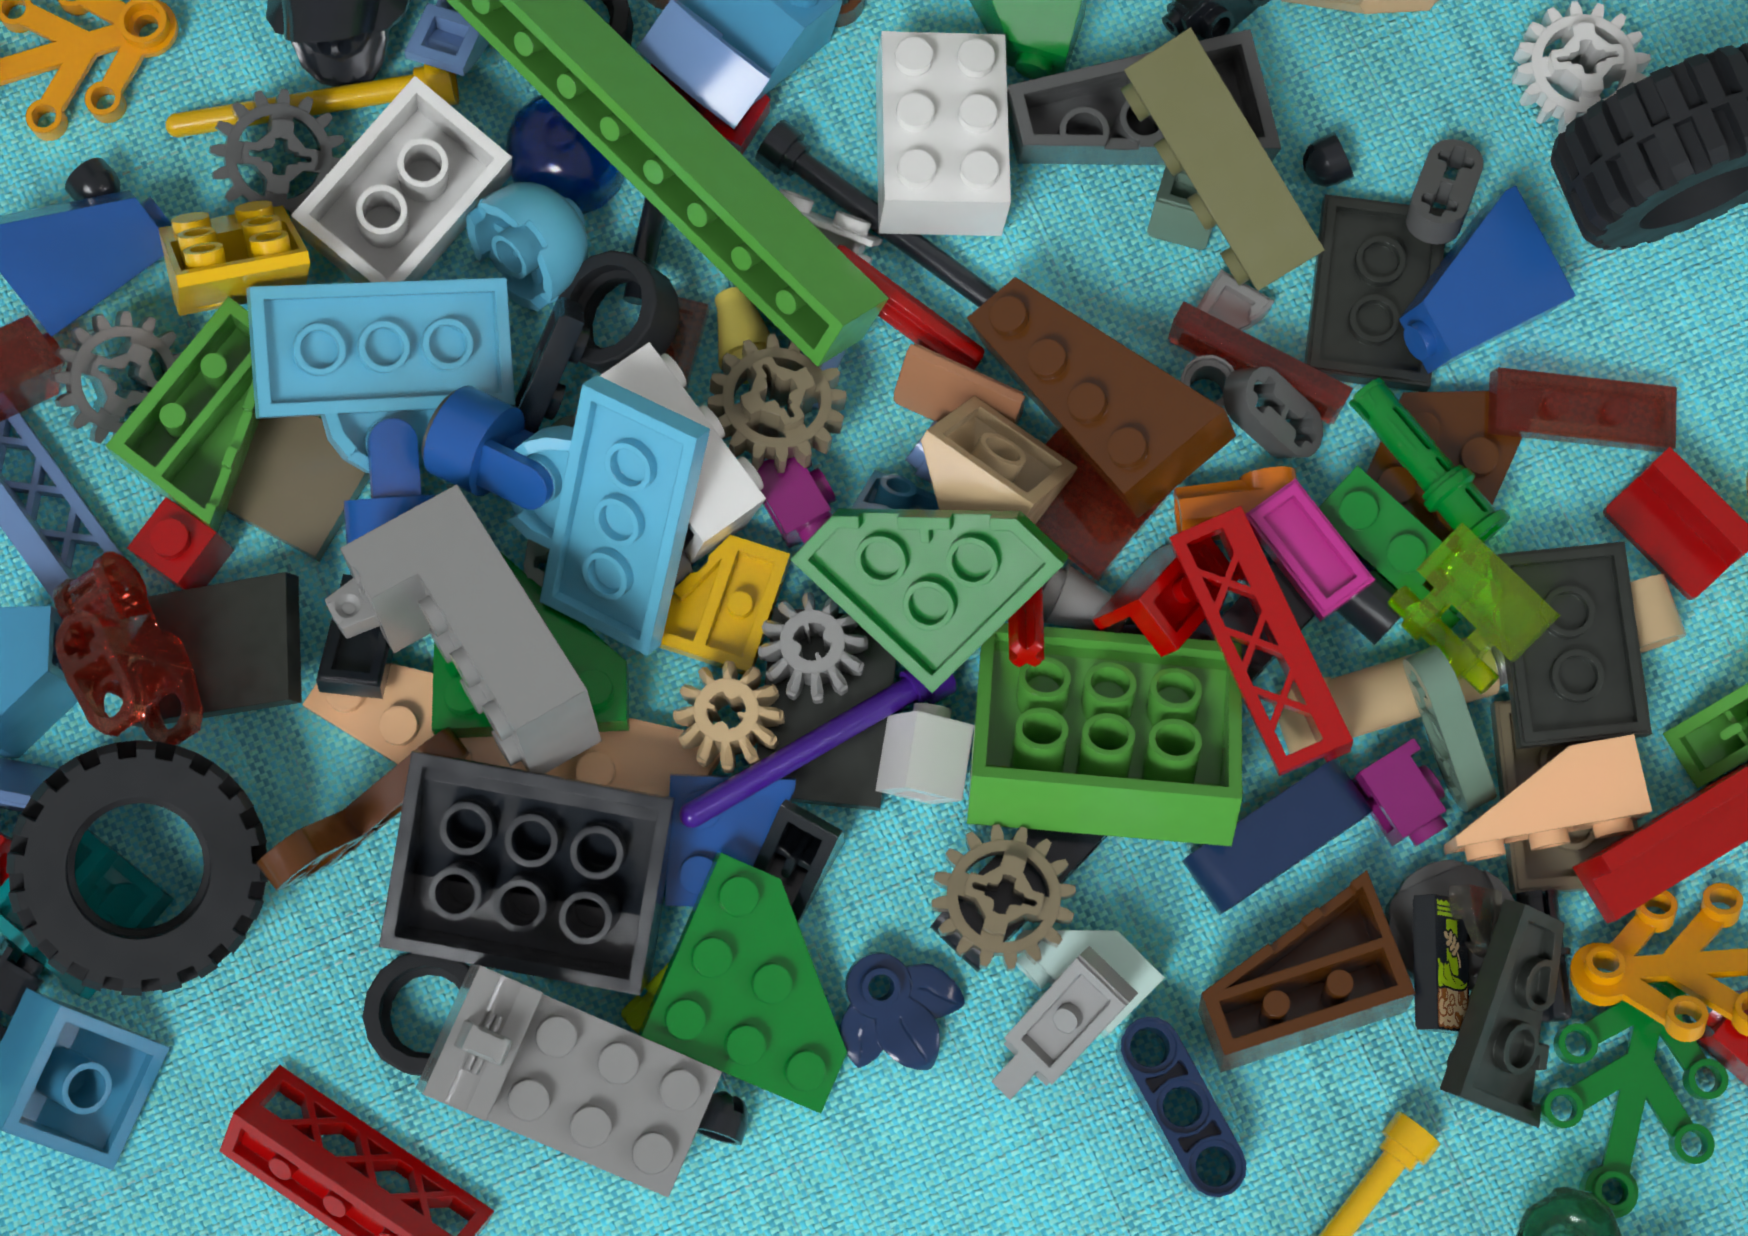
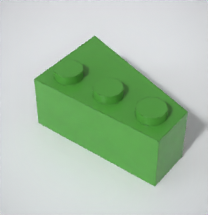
[106,296,260,533]

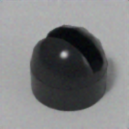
[1303,132,1354,187]
[65,158,121,201]
[696,1091,749,1145]

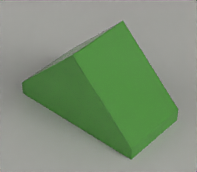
[1663,683,1748,789]

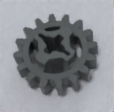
[209,89,345,219]
[50,311,181,444]

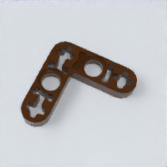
[256,727,470,891]

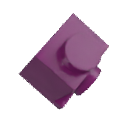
[757,457,836,549]
[1352,738,1448,847]

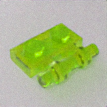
[1388,523,1561,695]

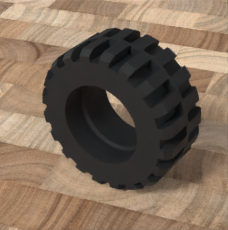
[1550,43,1748,250]
[6,740,268,996]

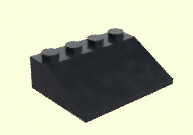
[379,750,675,995]

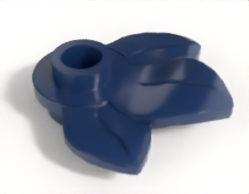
[839,952,965,1070]

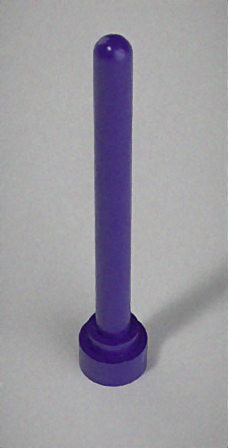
[679,669,957,828]

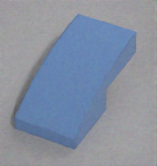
[405,0,489,76]
[636,0,772,129]

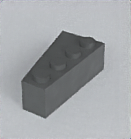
[1007,29,1281,165]

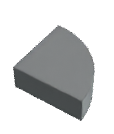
[1187,269,1274,335]

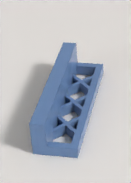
[0,385,134,614]

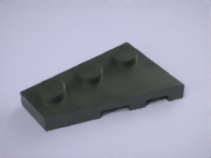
[1440,899,1564,1128]

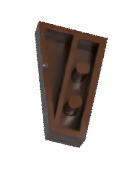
[1198,870,1415,1072]

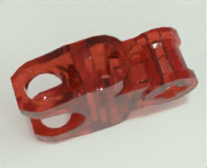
[53,551,203,745]

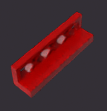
[1169,505,1353,776]
[1572,761,1748,924]
[219,1065,494,1236]

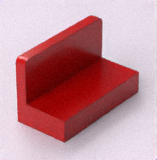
[1603,447,1748,600]
[1092,537,1239,657]

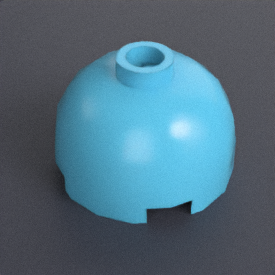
[466,182,588,311]

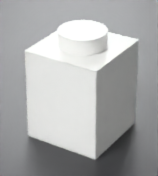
[875,703,974,804]

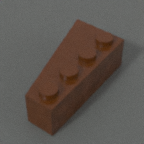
[967,277,1236,518]

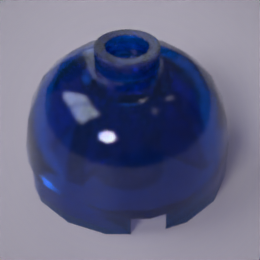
[506,94,624,215]

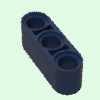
[1182,758,1373,915]
[1116,1017,1247,1198]

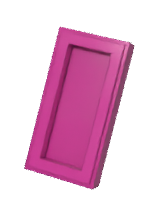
[1245,478,1375,622]

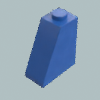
[1399,186,1576,374]
[0,190,172,337]

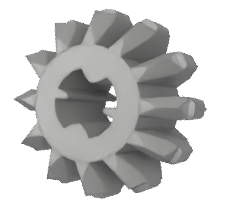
[758,592,868,704]

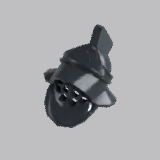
[266,0,411,87]

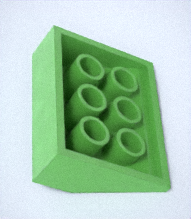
[967,623,1242,846]

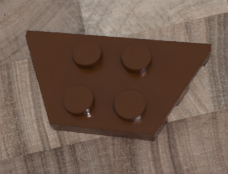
[1366,390,1542,597]

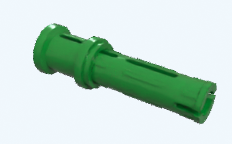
[1349,377,1510,554]

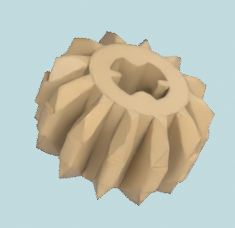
[673,661,785,773]

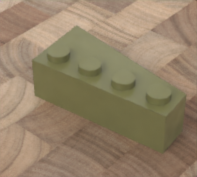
[1120,27,1325,291]

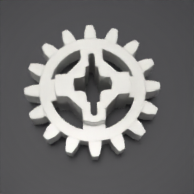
[1512,1,1651,134]

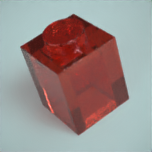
[0,315,65,422]

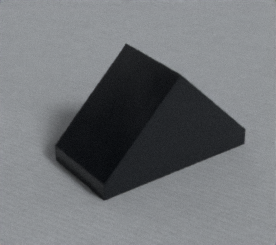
[753,799,845,924]

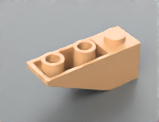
[1443,734,1652,862]

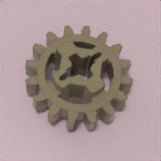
[707,334,847,473]
[931,824,1076,972]

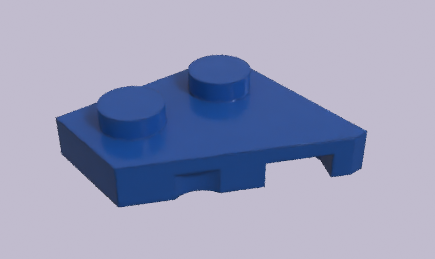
[665,774,796,907]

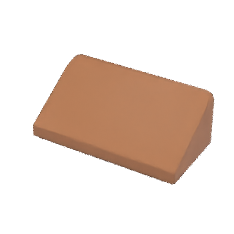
[894,343,1025,425]

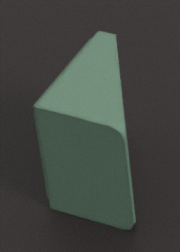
[1147,166,1212,250]

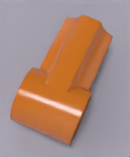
[1173,466,1297,541]

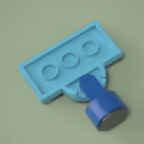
[246,278,515,544]
[422,375,710,656]

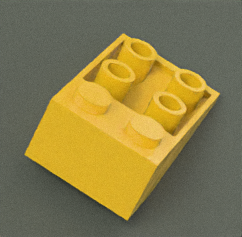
[158,201,310,316]

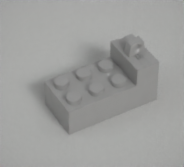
[325,484,602,774]
[416,965,722,1198]

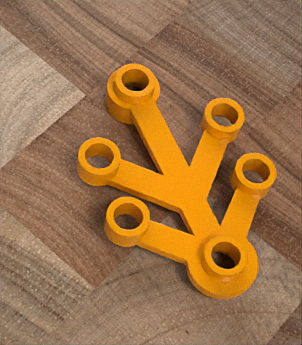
[0,0,179,141]
[1570,883,1748,1042]

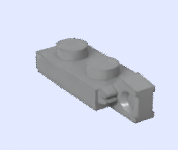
[991,946,1138,1100]

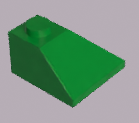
[969,0,1087,80]

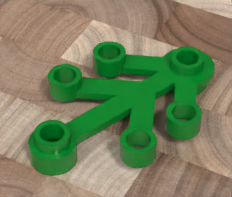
[1539,982,1728,1219]

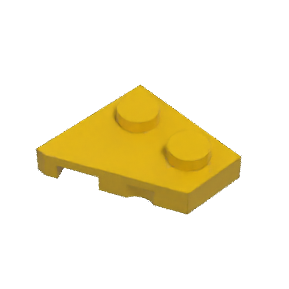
[658,535,791,675]

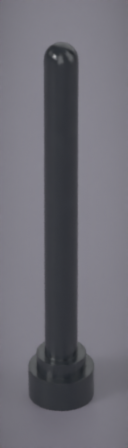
[755,120,998,307]

